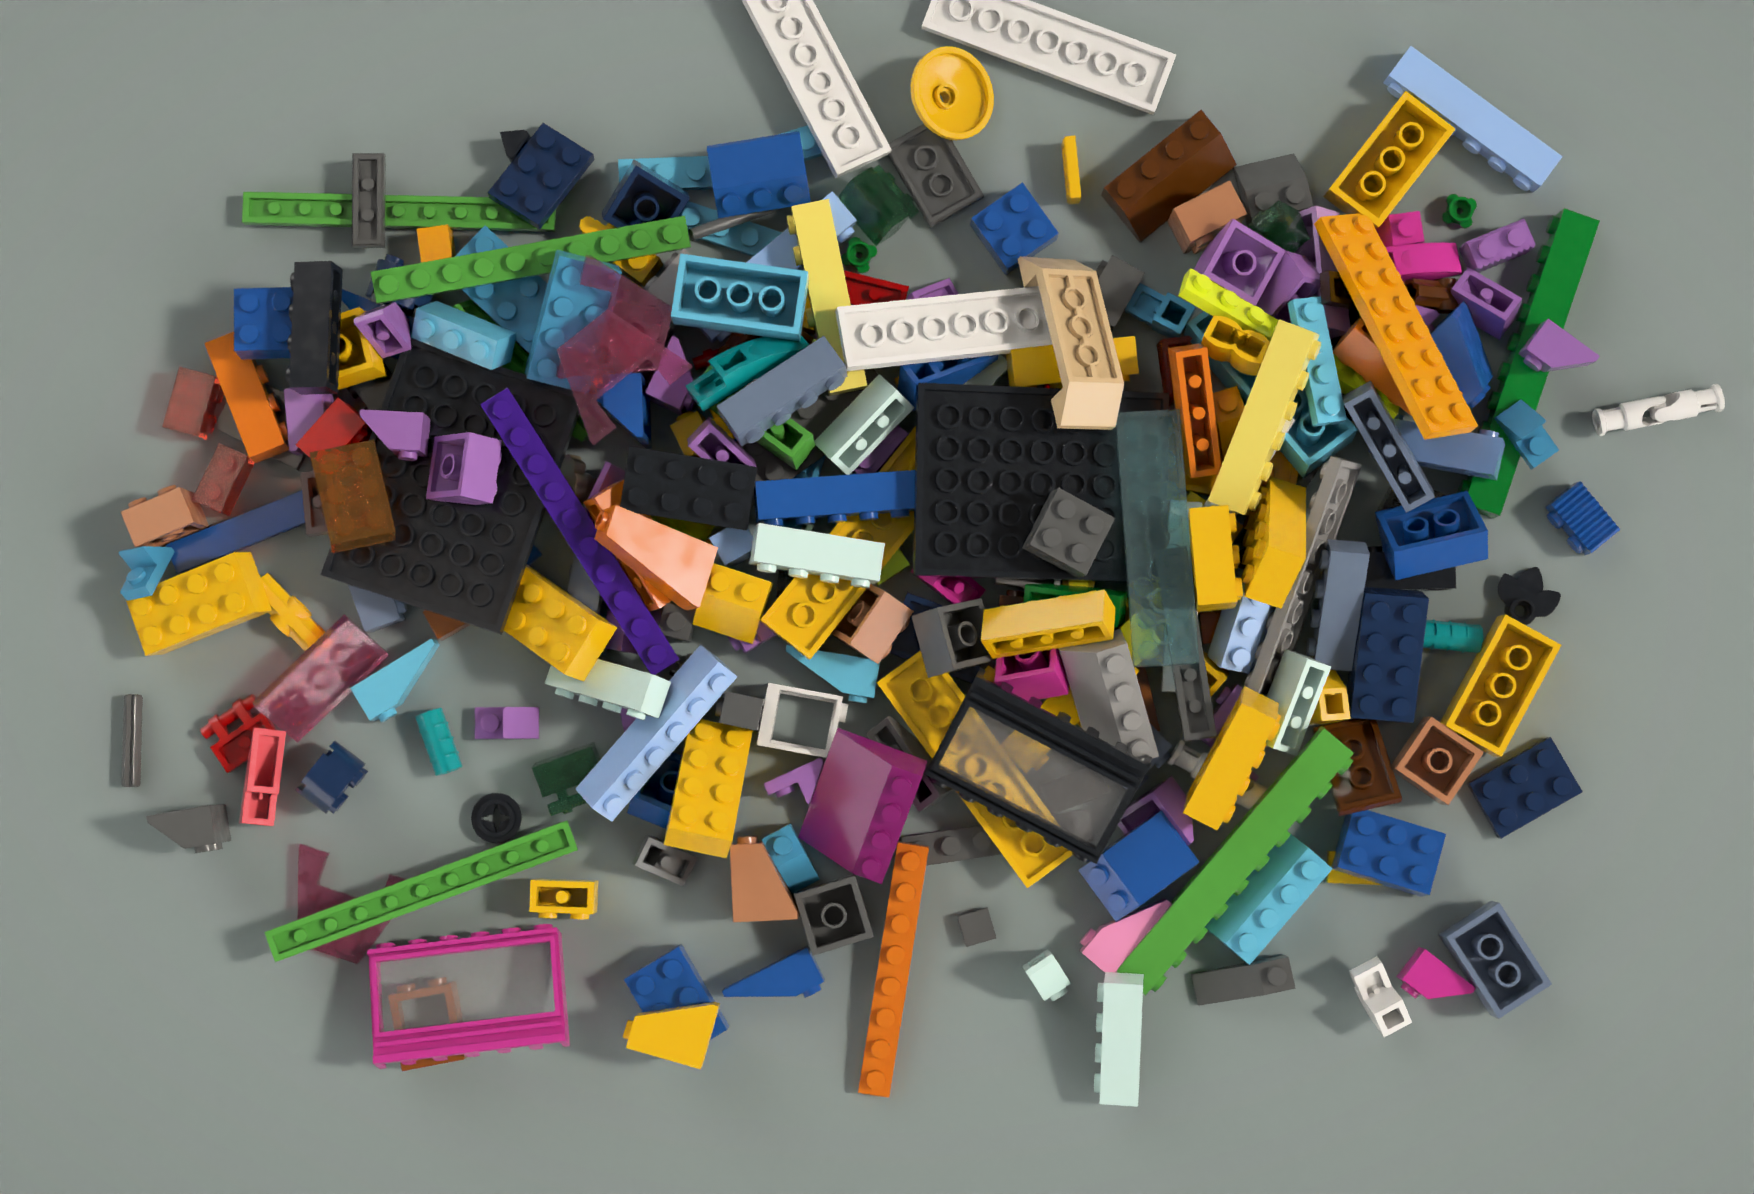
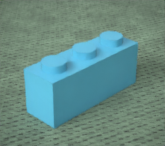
[411,301,517,370]

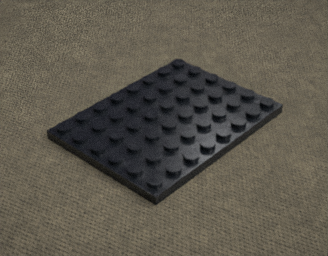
[320,338,586,635]
[913,383,1169,583]

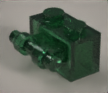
[838,165,919,246]
[1246,200,1310,253]
[532,742,601,816]

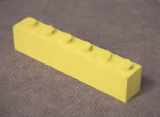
[786,199,867,396]
[1208,319,1321,515]

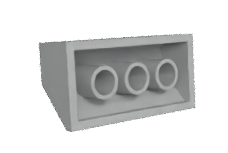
[1059,629,1159,761]

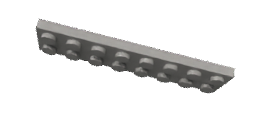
[1244,456,1362,697]

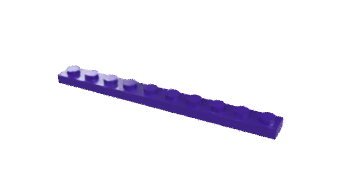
[480,388,679,675]

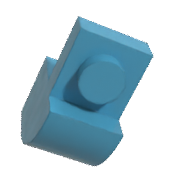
[1125,283,1196,339]

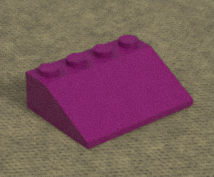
[798,728,927,884]

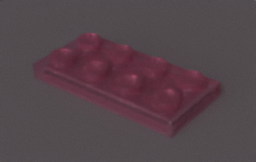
[252,614,389,743]

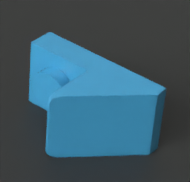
[1494,400,1559,469]
[119,546,175,601]

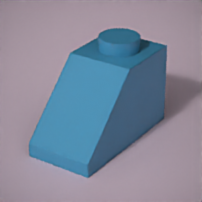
[762,823,820,894]

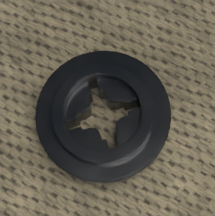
[471,793,523,843]

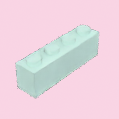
[749,523,885,588]
[544,659,671,720]
[1094,972,1144,1107]

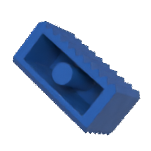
[1545,481,1620,555]

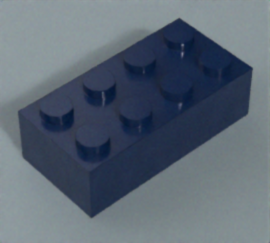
[1347,587,1429,723]

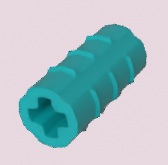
[1423,619,1483,653]
[415,708,463,776]

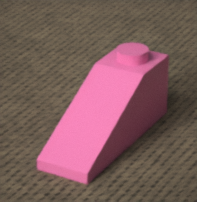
[1079,898,1172,972]

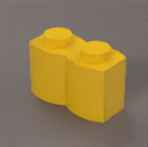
[1201,316,1270,376]

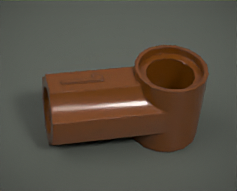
[1404,278,1459,314]

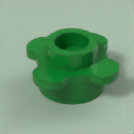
[1442,194,1477,228]
[841,237,877,273]

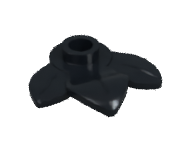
[1498,567,1561,625]

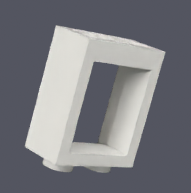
[757,683,848,758]

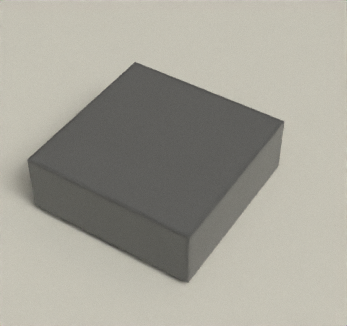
[957,907,996,947]

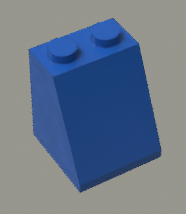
[1430,301,1494,409]

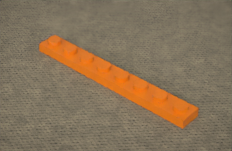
[858,841,929,1098]

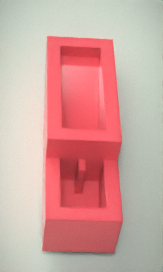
[239,728,286,826]

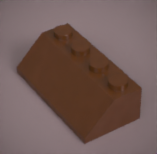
[1101,110,1237,243]

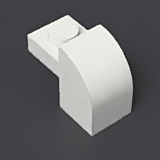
[1349,956,1412,1037]

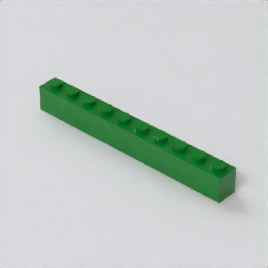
[1457,208,1600,518]

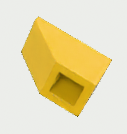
[1309,669,1350,725]

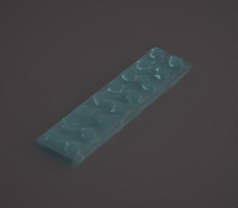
[1116,409,1199,668]

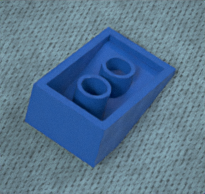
[1078,810,1199,921]

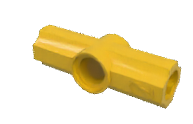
[260,573,334,660]

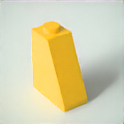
[623,1002,720,1069]

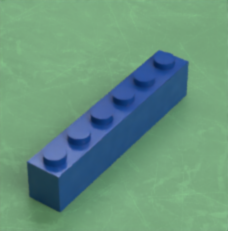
[754,470,915,526]

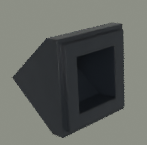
[500,130,531,162]

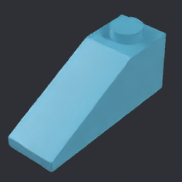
[350,638,440,723]
[786,645,880,704]

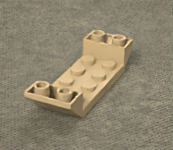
[1018,256,1124,430]

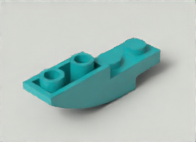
[685,336,809,411]

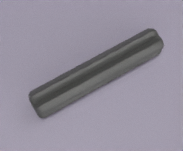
[121,694,143,787]

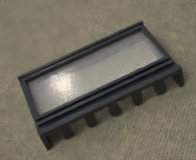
[925,668,1152,864]

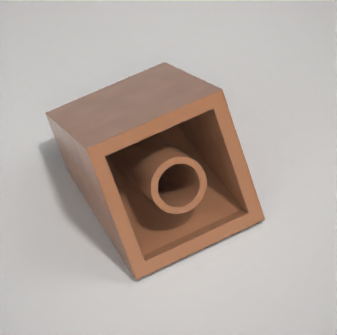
[730,836,800,922]

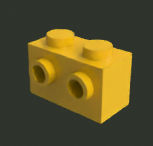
[529,878,599,919]

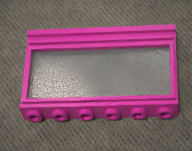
[367,924,570,1069]

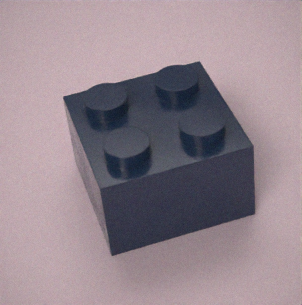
[602,159,690,228]

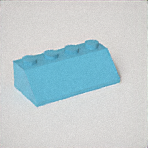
[1205,834,1333,965]

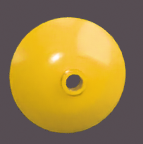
[911,46,994,140]

